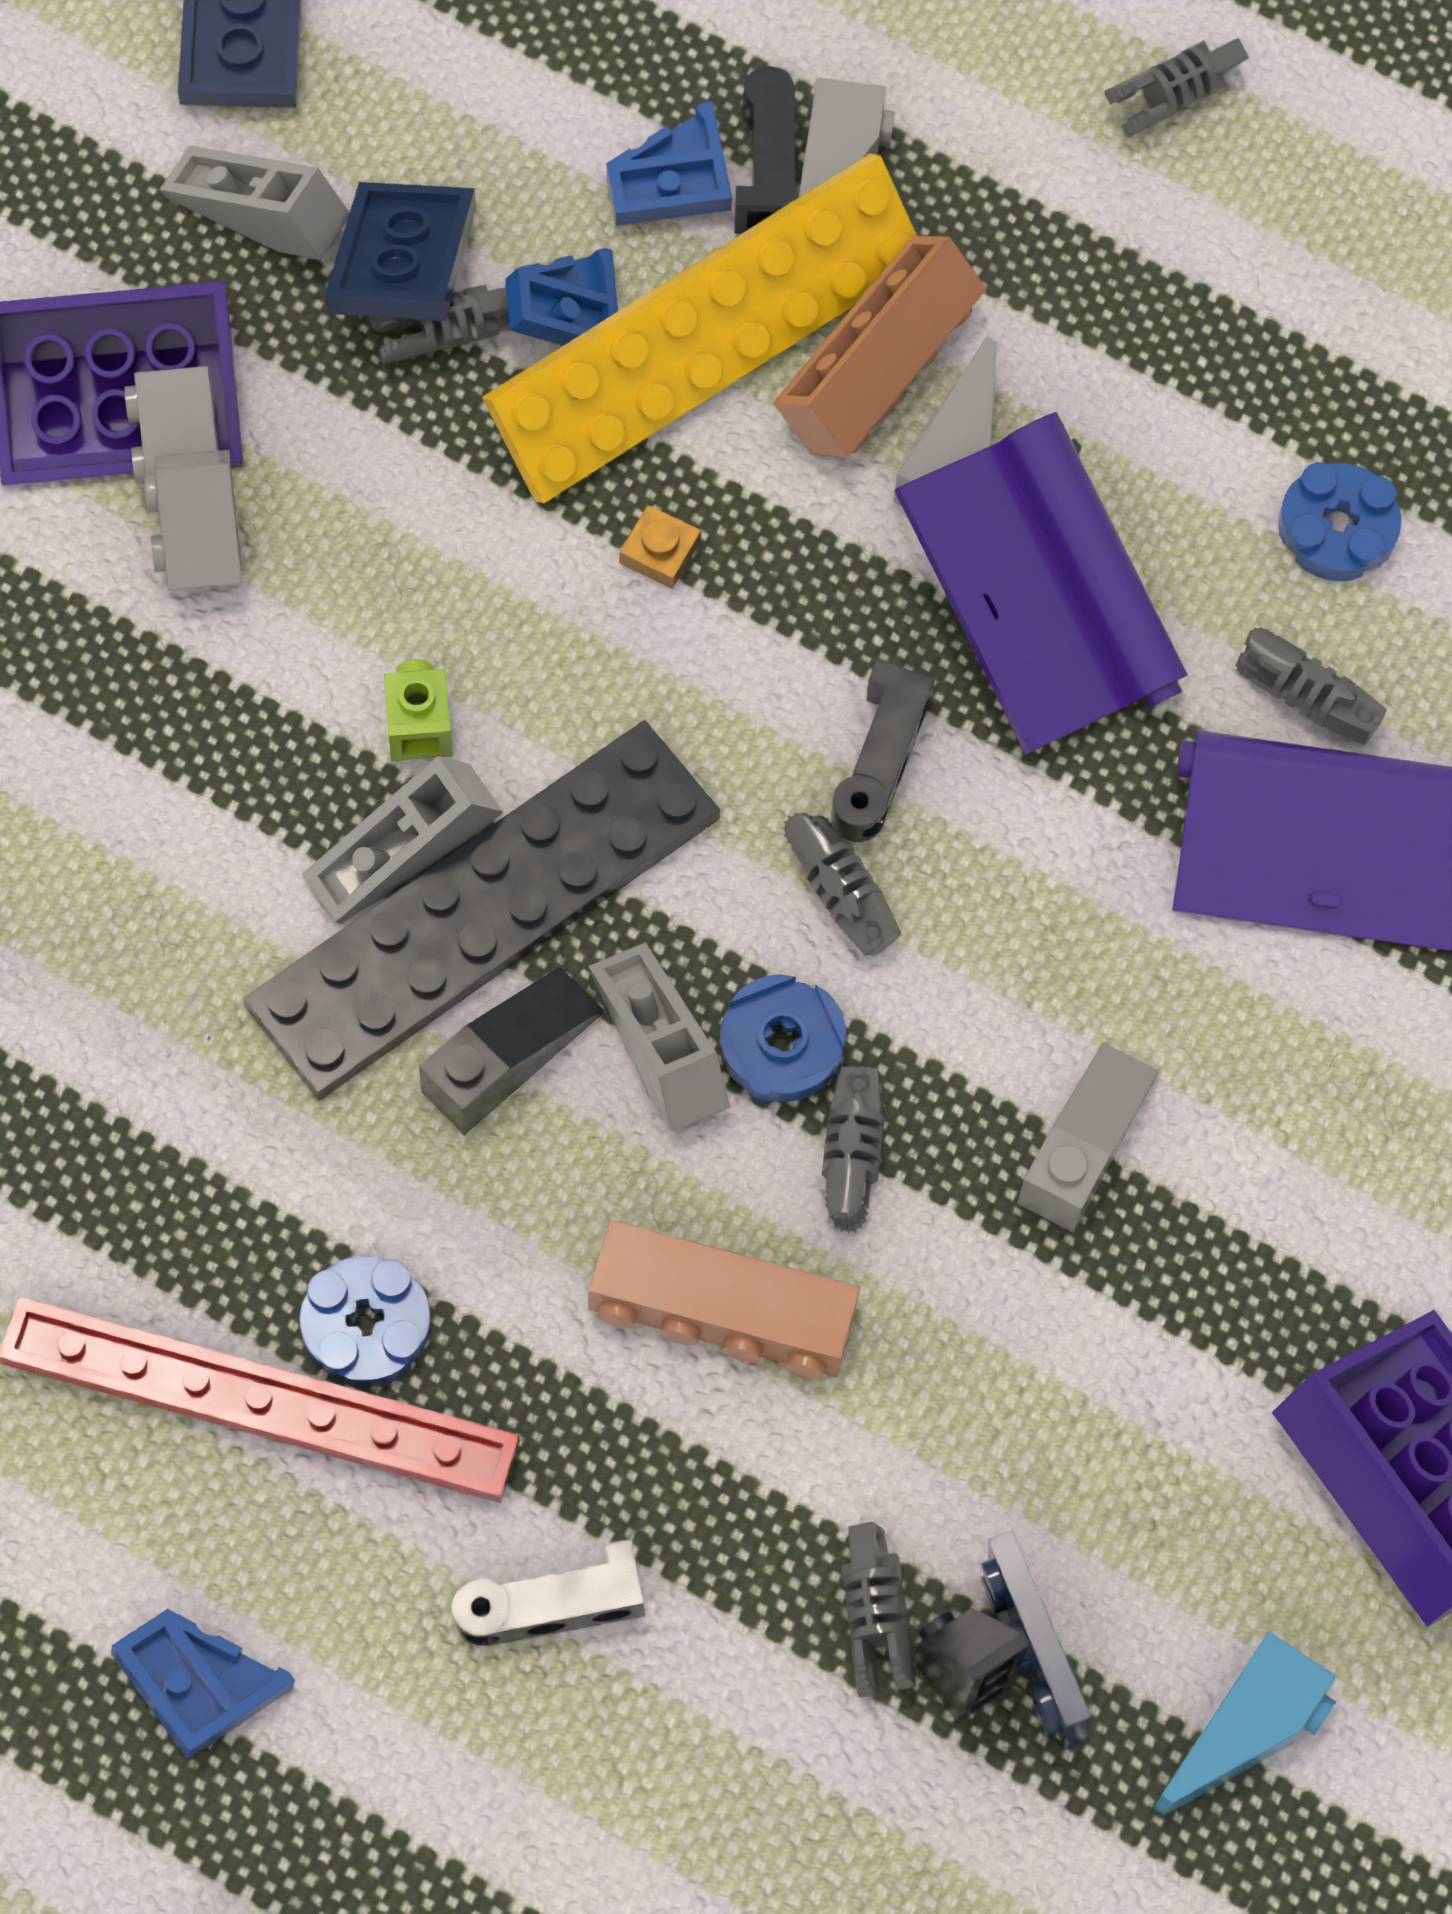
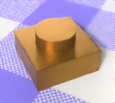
[619,505,701,589]

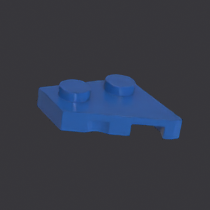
[606,101,732,226]
[505,248,618,346]
[111,1609,295,1760]

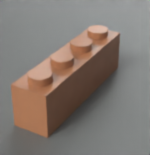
[773,236,987,458]
[588,1219,860,1379]

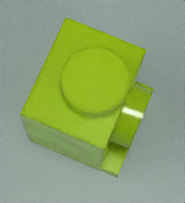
[384,660,452,761]

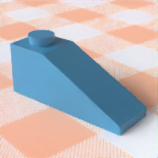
[1153,1631,1337,1816]

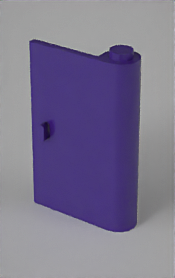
[894,412,1188,755]
[1172,730,1452,952]

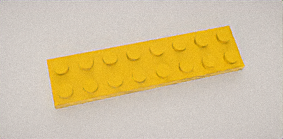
[482,153,917,504]

